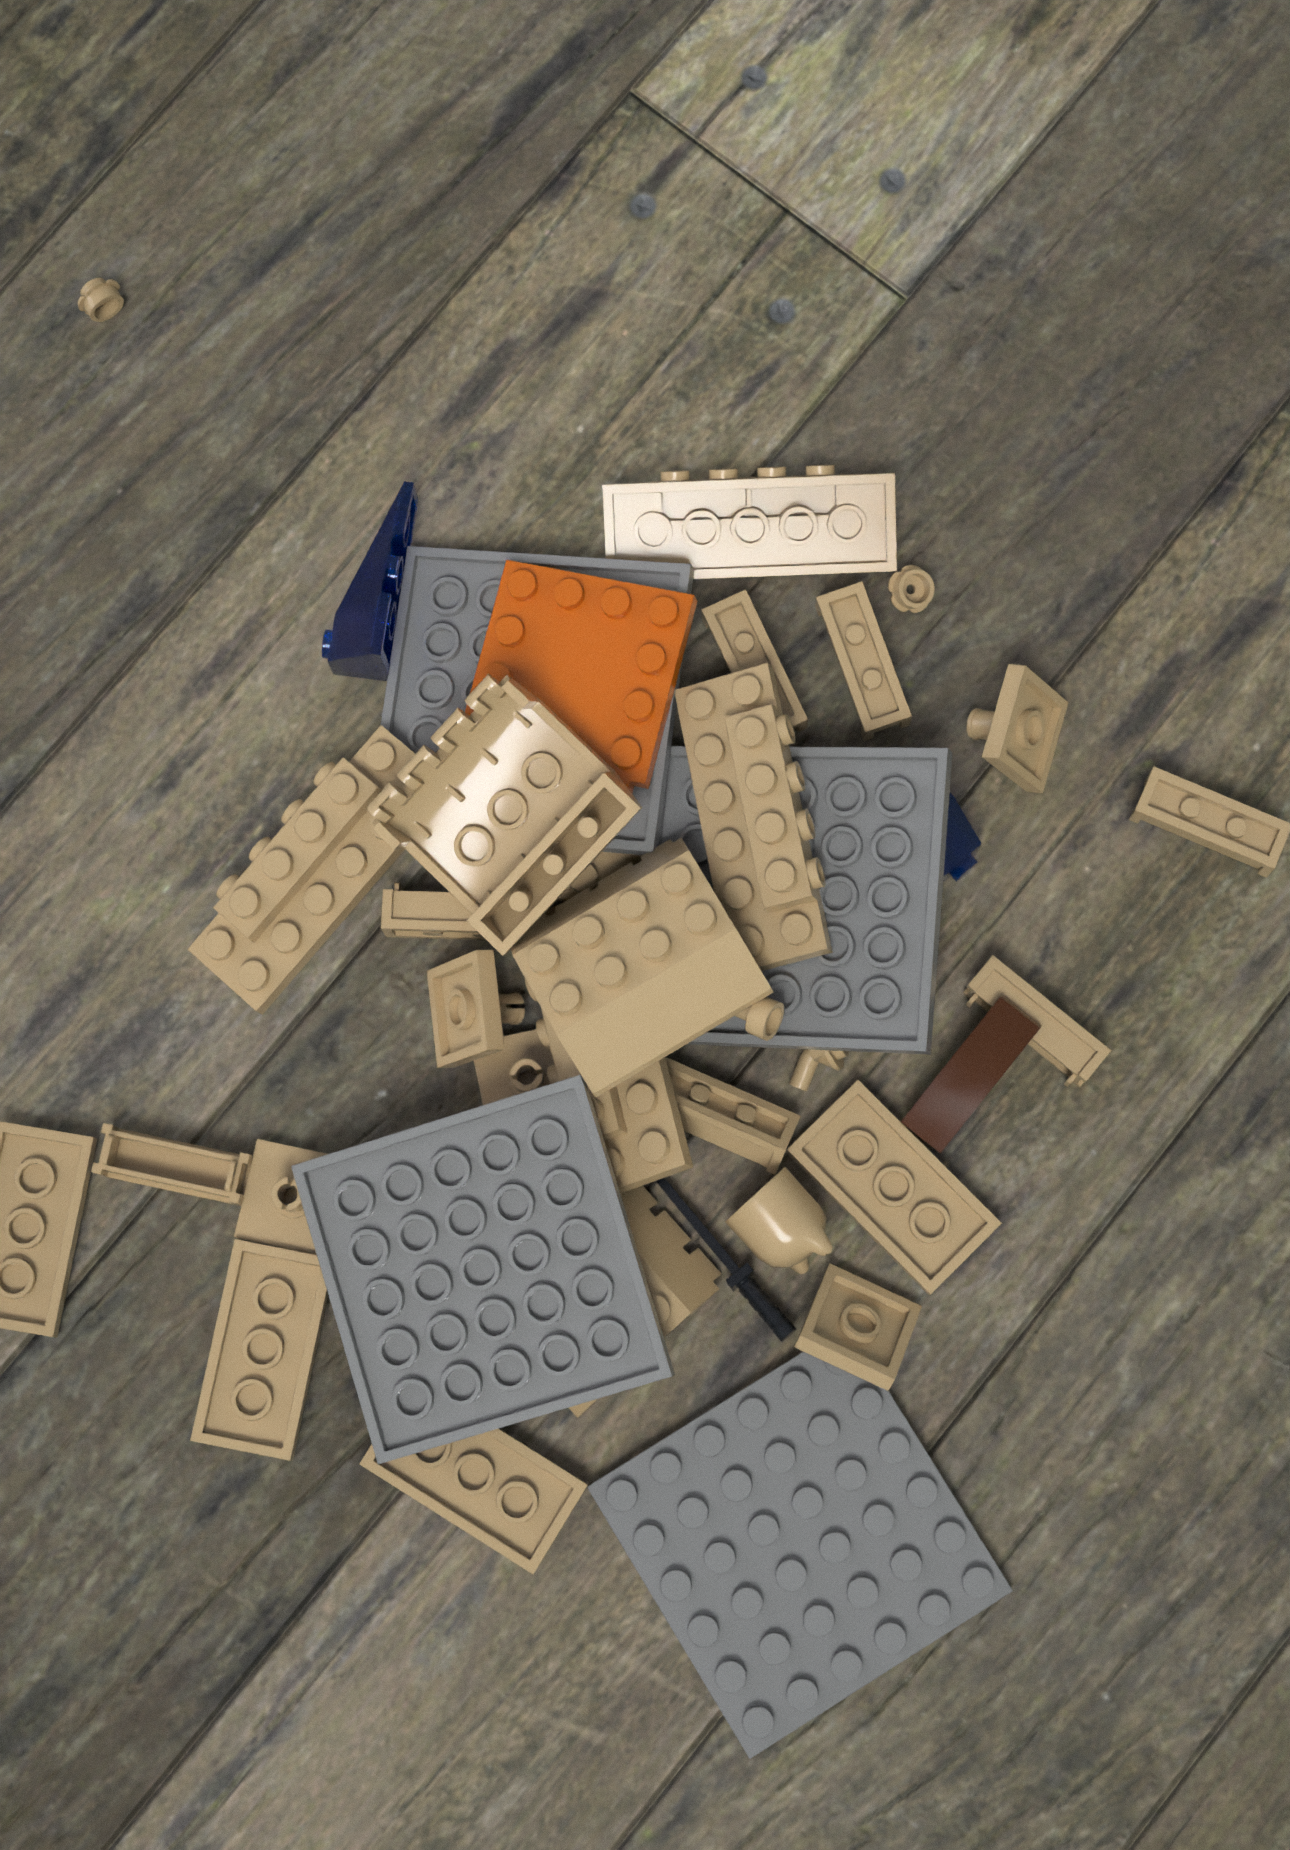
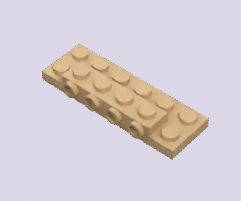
[602,465,897,579]
[675,663,833,971]
[187,725,415,1015]
[525,904,693,1194]

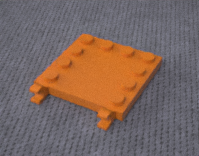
[465,560,697,793]

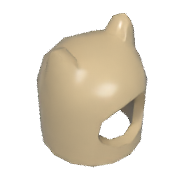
[725,1167,833,1275]

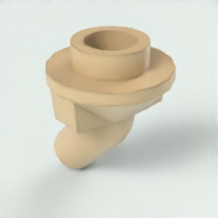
[789,1049,849,1091]

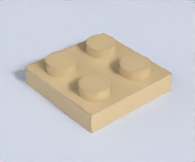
[794,1263,922,1391]

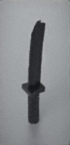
[656,1178,797,1342]

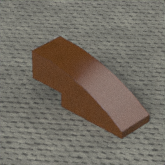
[901,995,1042,1153]

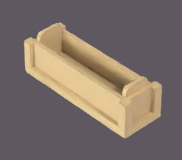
[815,581,912,741]
[701,589,808,732]
[1129,766,1290,878]
[381,882,486,940]
[963,955,1111,1087]
[665,1057,801,1175]
[91,1123,253,1206]

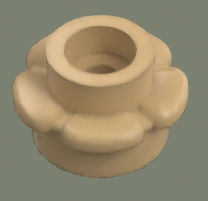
[78,278,124,322]
[888,565,935,613]

